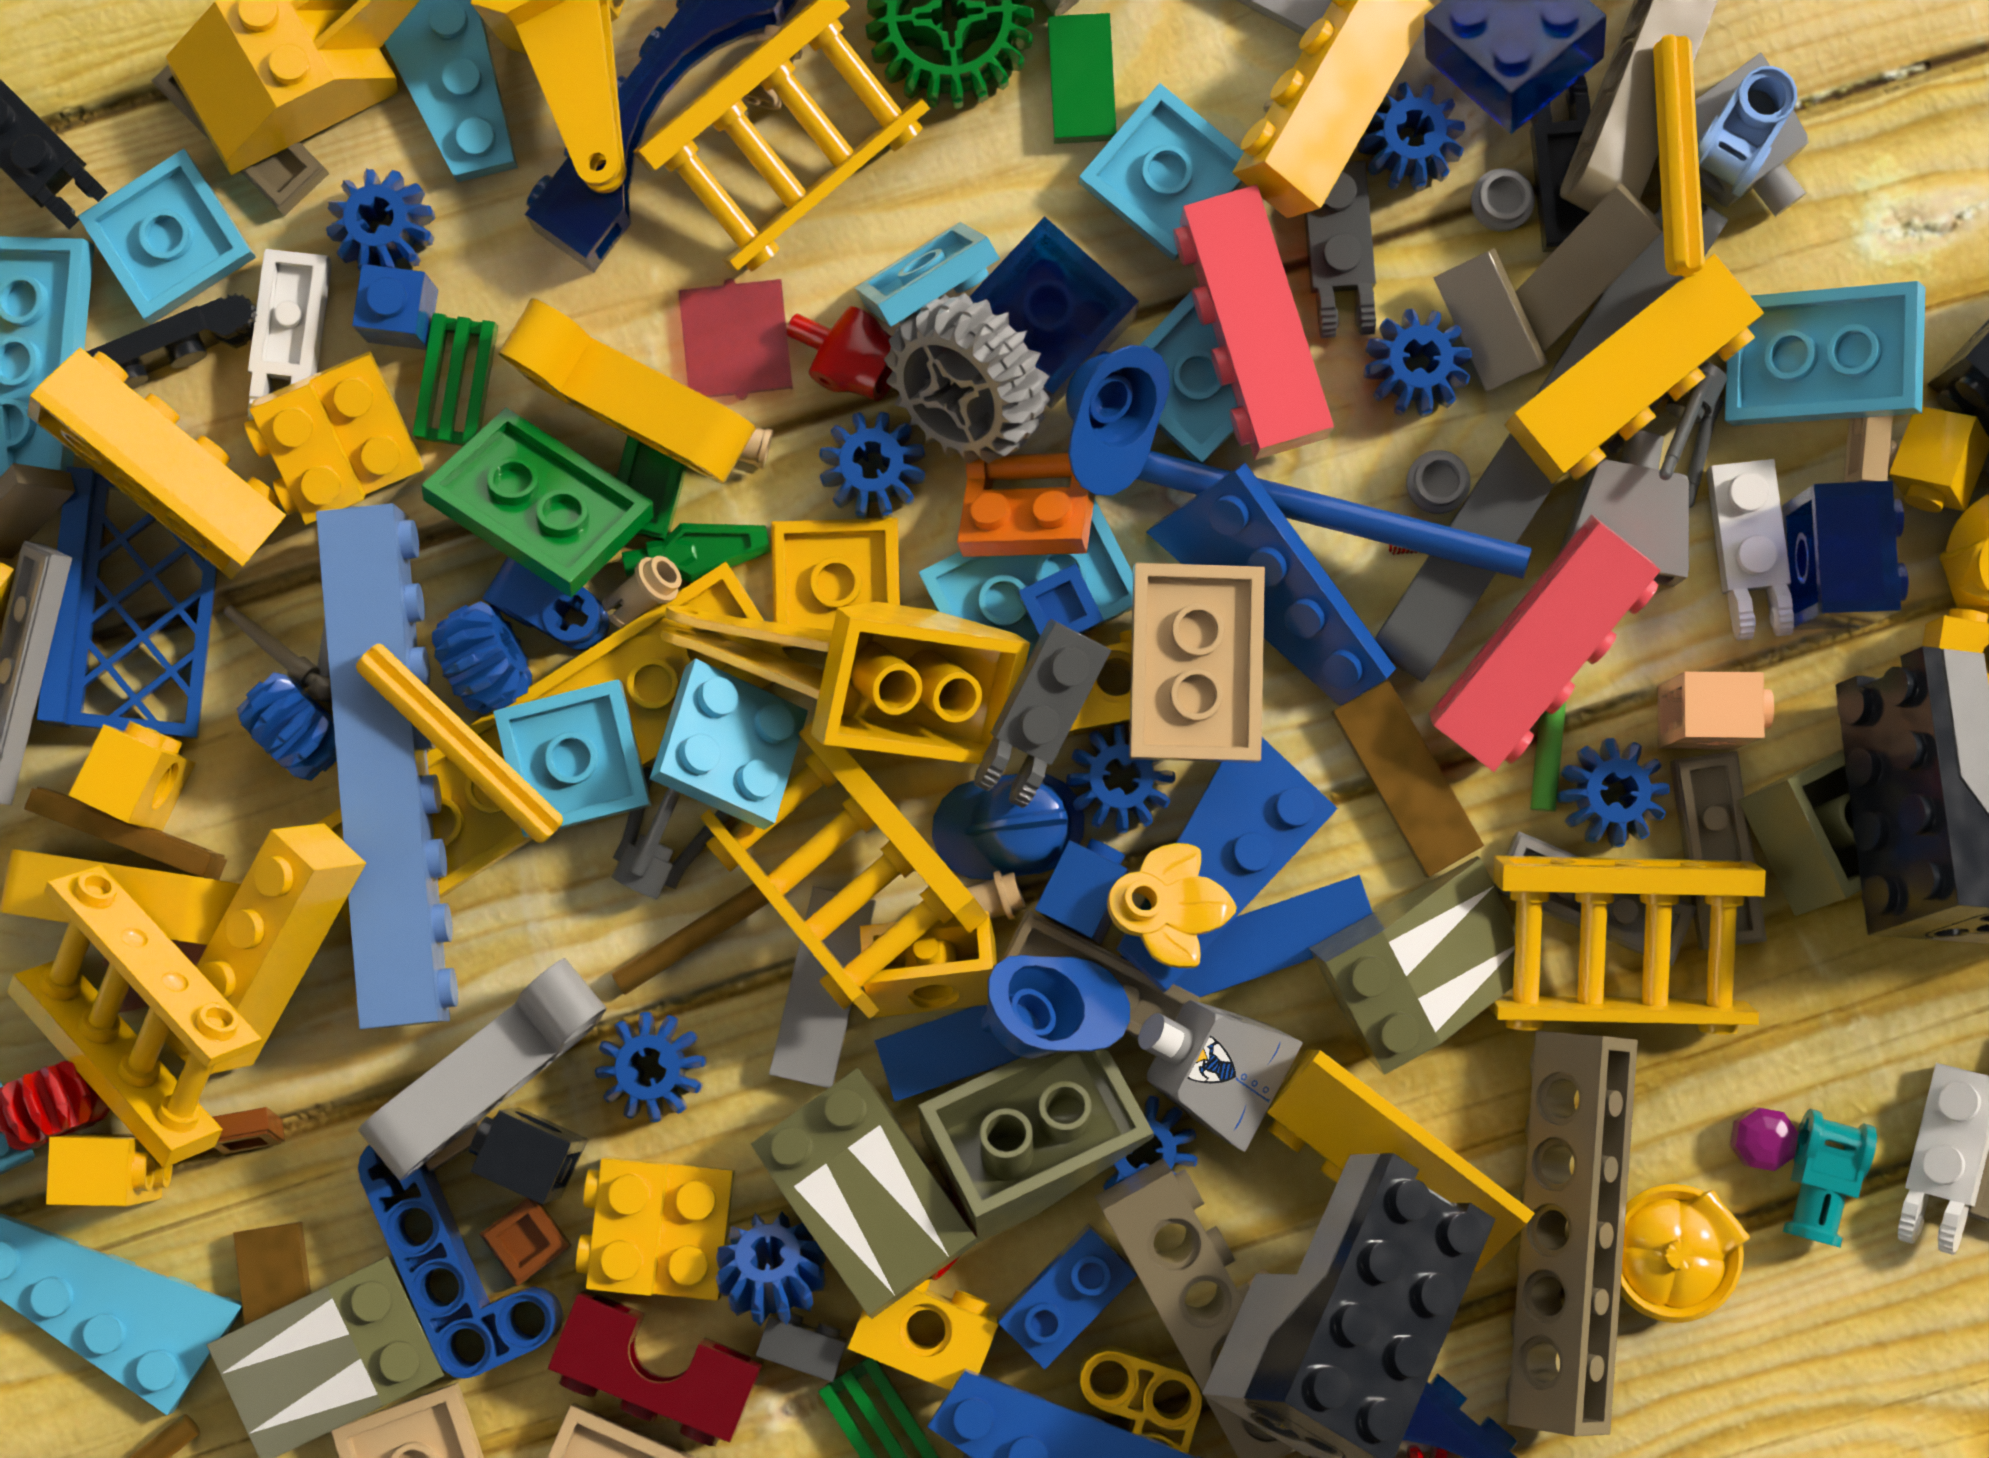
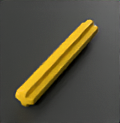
[1653,34,1705,277]
[356,643,563,843]

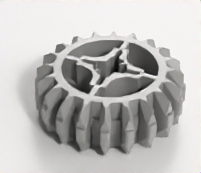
[884,293,1050,464]

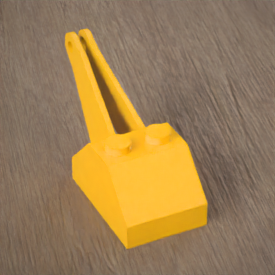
[166,0,420,175]
[470,0,627,193]
[661,602,1030,764]

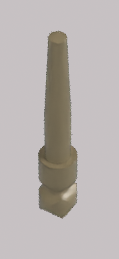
[224,605,332,702]

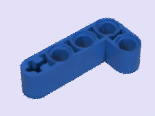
[358,1145,563,1379]

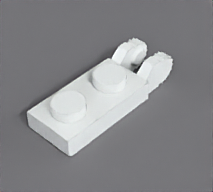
[247,249,332,420]
[1706,459,1794,641]
[1897,1063,1989,1255]

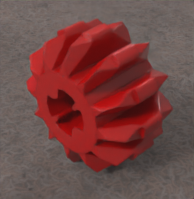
[0,1060,110,1151]

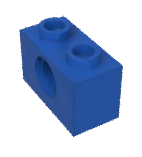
[998,1223,1137,1370]

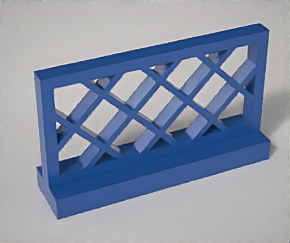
[37,466,218,739]

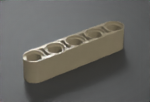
[1560,0,1718,213]

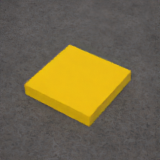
[771,518,901,649]

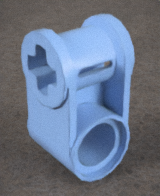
[1698,66,1797,198]

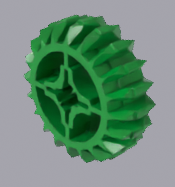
[865,0,1034,110]

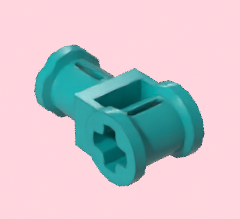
[1783,1108,1877,1248]

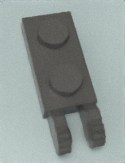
[1304,160,1376,338]
[974,618,1111,808]

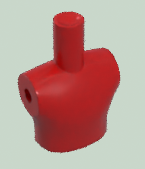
[786,306,892,402]

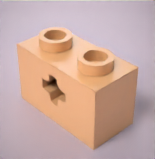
[1658,671,1774,750]

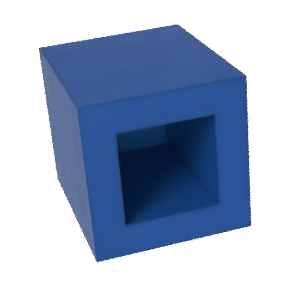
[352,264,438,350]
[1035,838,1131,945]

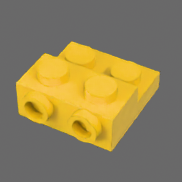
[244,351,424,525]
[576,1156,735,1301]

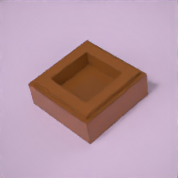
[212,1107,285,1154]
[479,1198,572,1286]

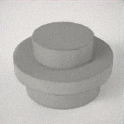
[1471,168,1535,232]
[1406,450,1471,514]

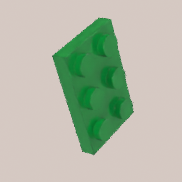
[421,407,654,598]

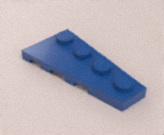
[1146,463,1396,706]
[1116,737,1338,994]
[927,1369,1203,1458]

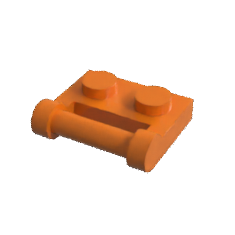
[957,453,1095,557]

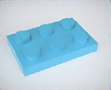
[1725,281,1926,426]
[919,499,1133,662]

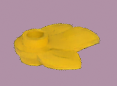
[1107,843,1237,968]

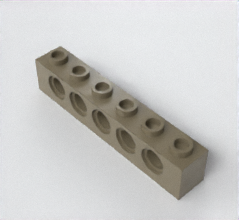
[1506,1031,1638,1437]
[1095,1158,1319,1458]

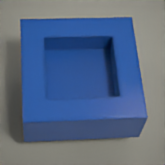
[1018,563,1104,638]

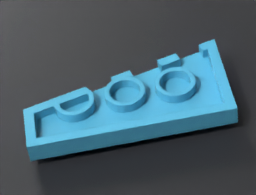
[0,236,95,477]

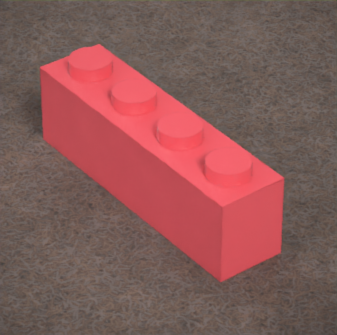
[1173,184,1334,460]
[1429,514,1661,772]

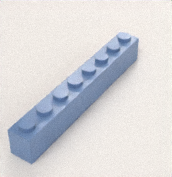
[316,503,458,1029]

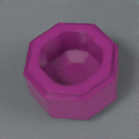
[1730,1107,1798,1171]

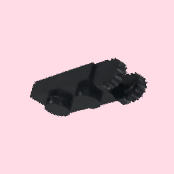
[1528,75,1591,253]
[0,79,108,230]
[86,293,257,389]

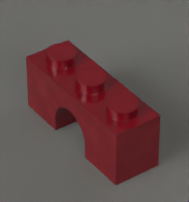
[547,1289,765,1446]

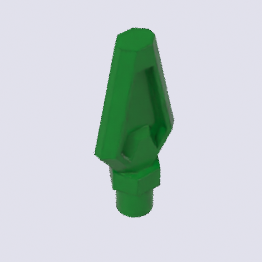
[622,523,771,584]

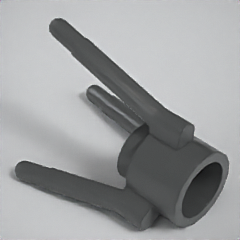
[1608,361,1727,508]
[611,767,731,899]

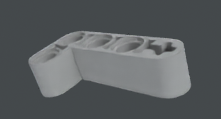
[358,958,607,1181]

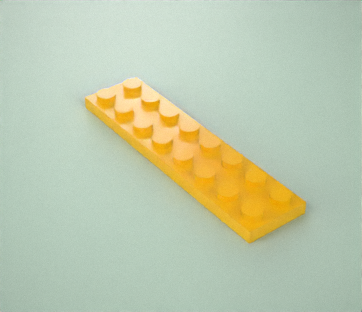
[316,562,789,929]

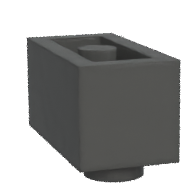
[756,1312,848,1382]

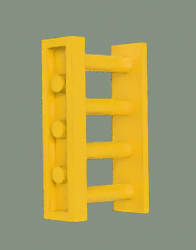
[633,0,930,272]
[700,721,989,1019]
[1489,855,1766,1035]
[7,865,262,1168]

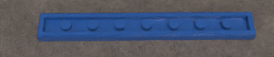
[874,875,1373,1102]

